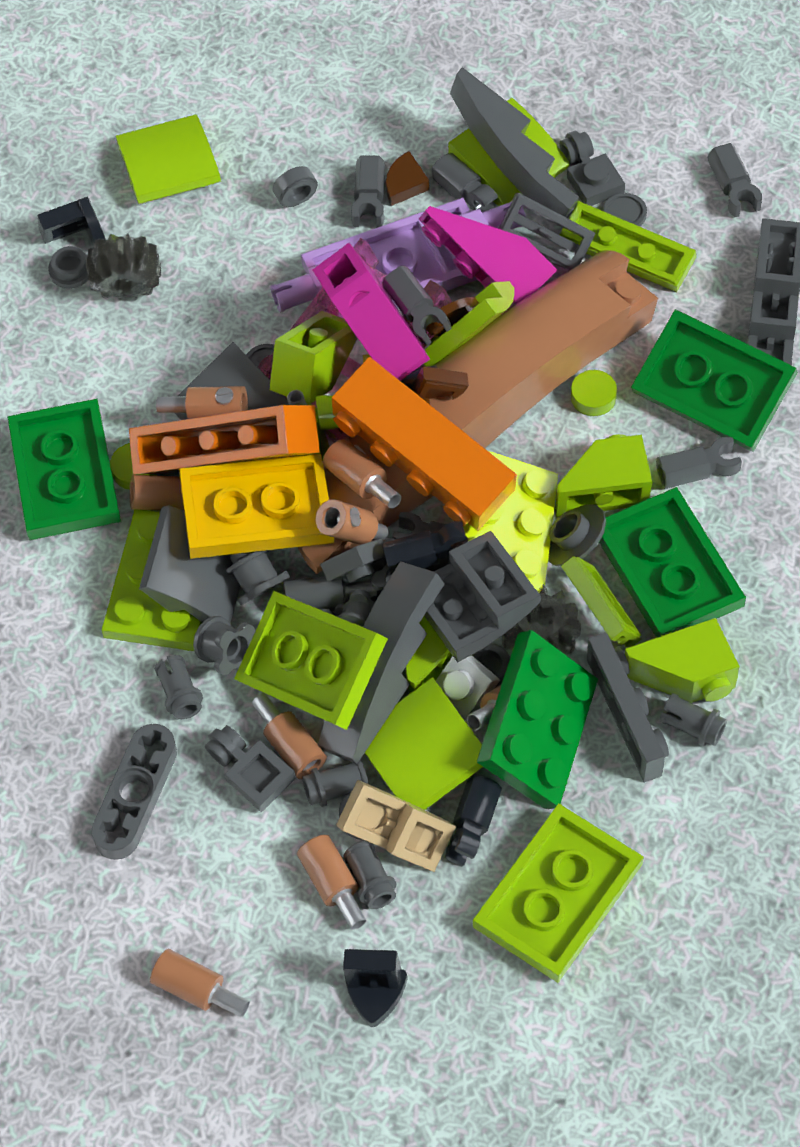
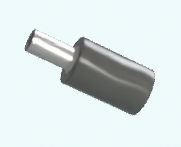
[284,576,377,611]

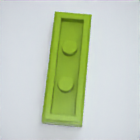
[559,201,697,292]

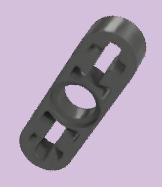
[92,724,177,860]

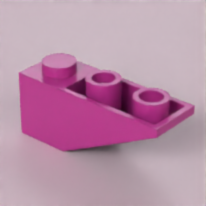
[418,206,557,310]
[312,243,430,381]

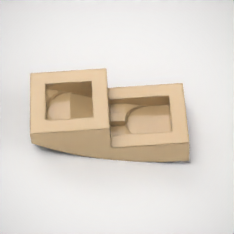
[336,780,456,872]

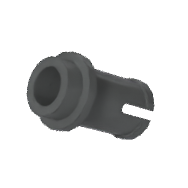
[154,655,203,720]
[660,694,727,746]
[302,760,368,807]
[343,841,397,909]

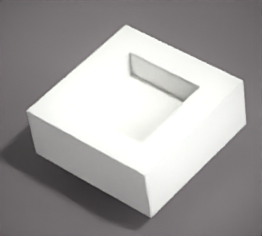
[436,655,500,719]

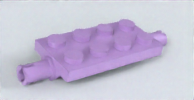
[270,198,526,318]

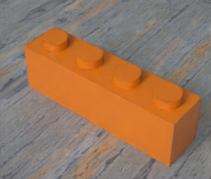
[332,357,517,531]
[129,405,320,475]

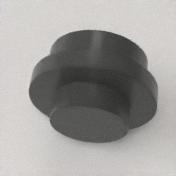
[48,246,93,289]

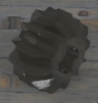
[86,233,161,301]
[502,584,581,655]

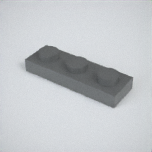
[586,632,669,782]

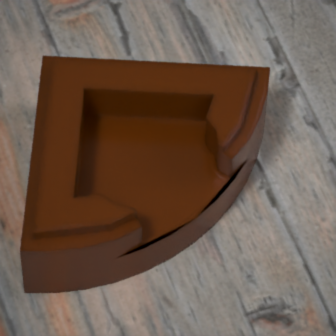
[386,151,430,206]
[426,297,479,336]
[411,366,469,404]

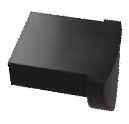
[37,196,108,250]
[343,949,408,1027]

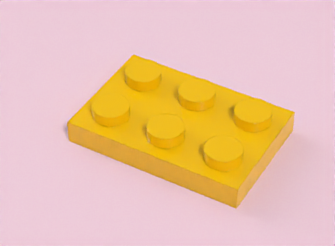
[179,454,334,559]

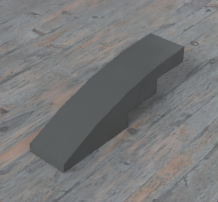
[450,67,579,227]
[747,218,800,365]
[317,561,444,764]

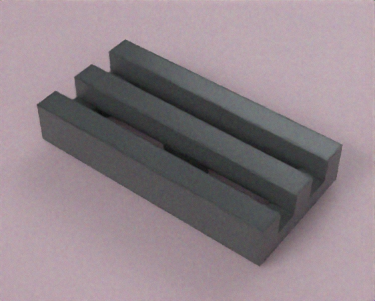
[498,193,596,271]

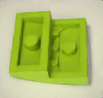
[448,98,570,206]
[115,114,221,204]
[424,281,514,367]
[365,677,483,810]

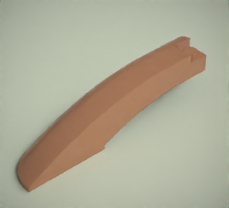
[298,250,658,574]

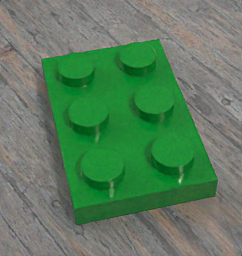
[631,309,798,452]
[7,399,121,541]
[599,487,746,638]
[477,630,598,810]

